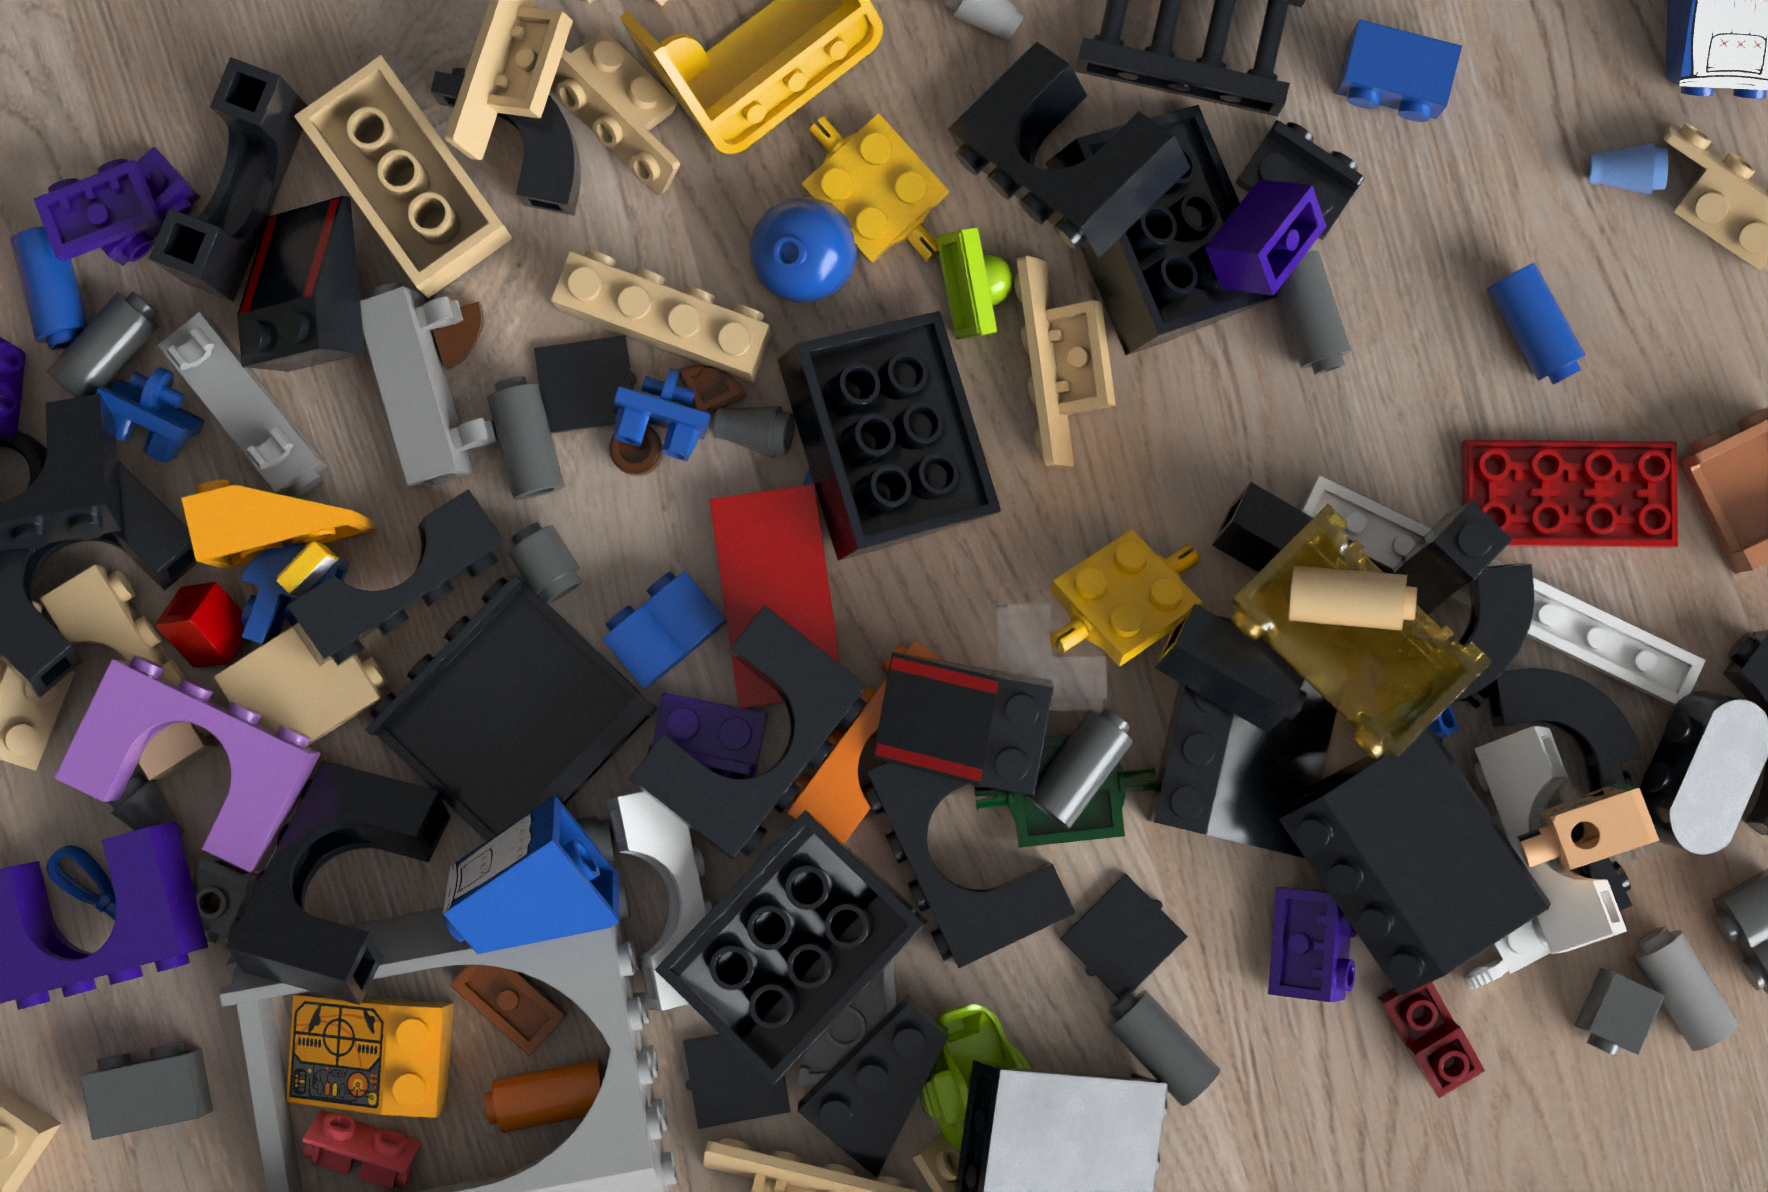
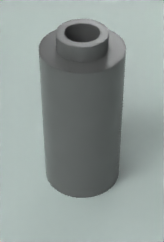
[1276,251,1352,375]
[47,291,159,398]
[487,376,565,500]
[1026,708,1133,829]
[1107,989,1220,1106]

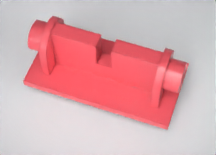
[302,1110,422,1190]

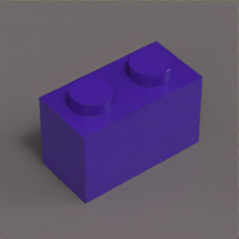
[1205,180,1327,296]

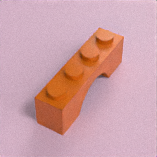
[787,640,941,844]

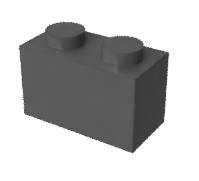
[81,1042,213,1140]

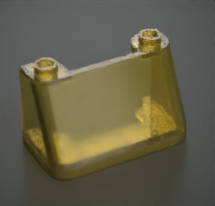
[1231,504,1492,759]

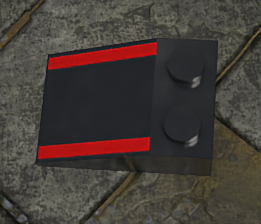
[237,196,365,372]
[873,652,1054,795]

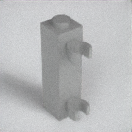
[360,283,498,488]
[158,312,329,497]

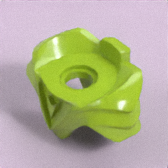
[919,1004,1031,1152]

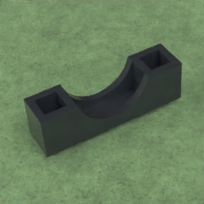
[283,489,505,666]

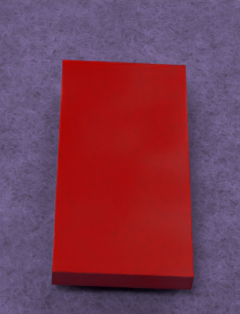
[1462,439,1678,548]
[709,484,840,709]

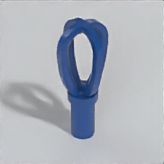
[46,845,116,921]

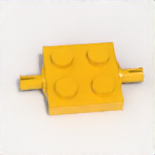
[801,113,950,263]
[1049,529,1202,667]

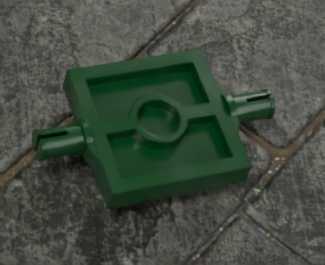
[974,734,1157,848]

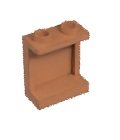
[1678,407,1768,574]

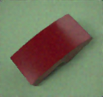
[1377,982,1485,1099]

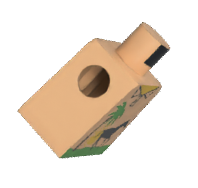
[1516,782,1659,869]

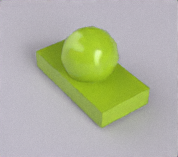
[936,227,1014,340]

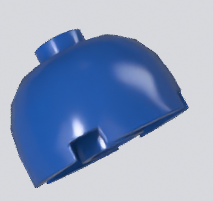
[749,197,858,303]

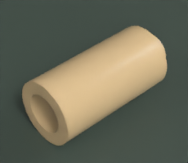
[1289,565,1417,631]

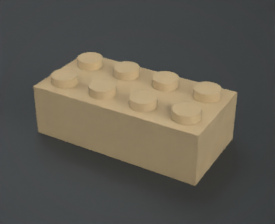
[294,55,513,298]

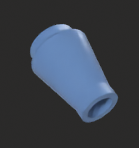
[1588,142,1668,195]

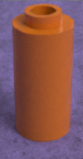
[484,1059,605,1133]

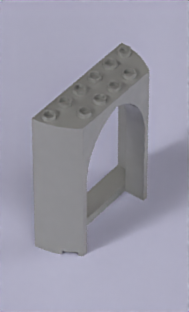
[219,886,678,1192]

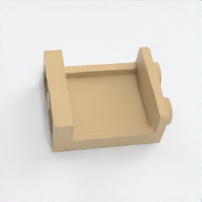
[213,627,388,746]

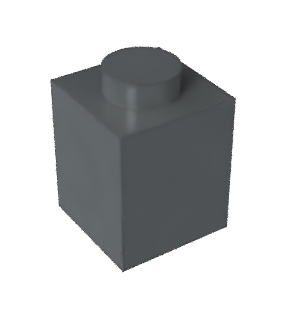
[1575,968,1665,1057]

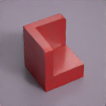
[154,582,246,668]

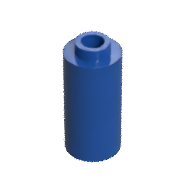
[10,226,88,350]
[1487,263,1586,385]

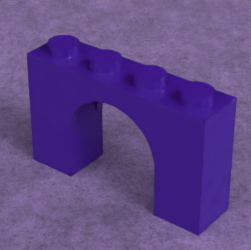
[0,822,208,1010]

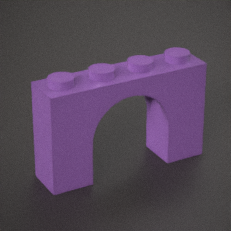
[54,655,321,873]

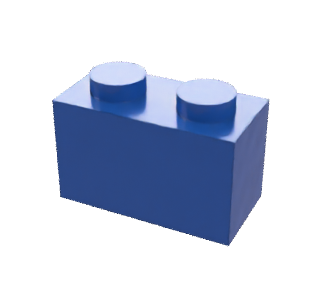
[1335,19,1462,122]

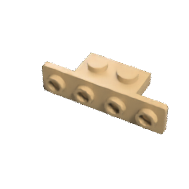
[445,0,573,160]
[550,30,680,195]
[1663,122,1768,271]
[1014,255,1116,468]
[0,598,75,771]
[703,1138,917,1192]

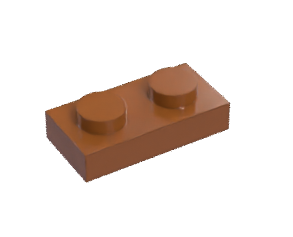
[450,965,567,1057]

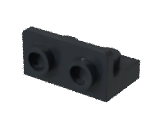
[1235,120,1365,240]

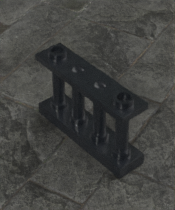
[1075,0,1305,117]

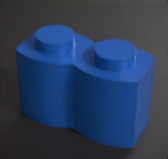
[603,571,727,690]

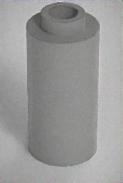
[1634,926,1740,1051]

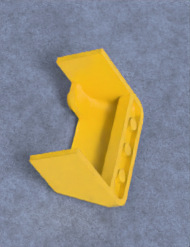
[619,0,883,154]

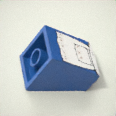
[1665,0,1768,99]
[443,795,619,954]

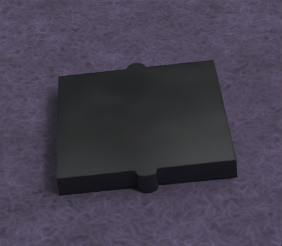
[534,335,637,434]
[1060,873,1188,999]
[683,1034,791,1129]

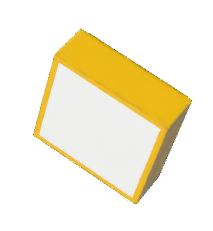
[276,541,339,596]

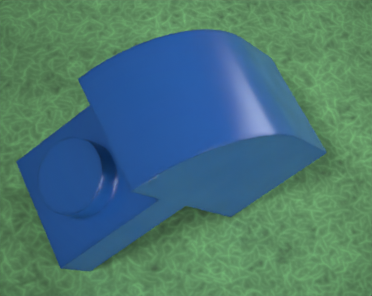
[240,544,350,644]

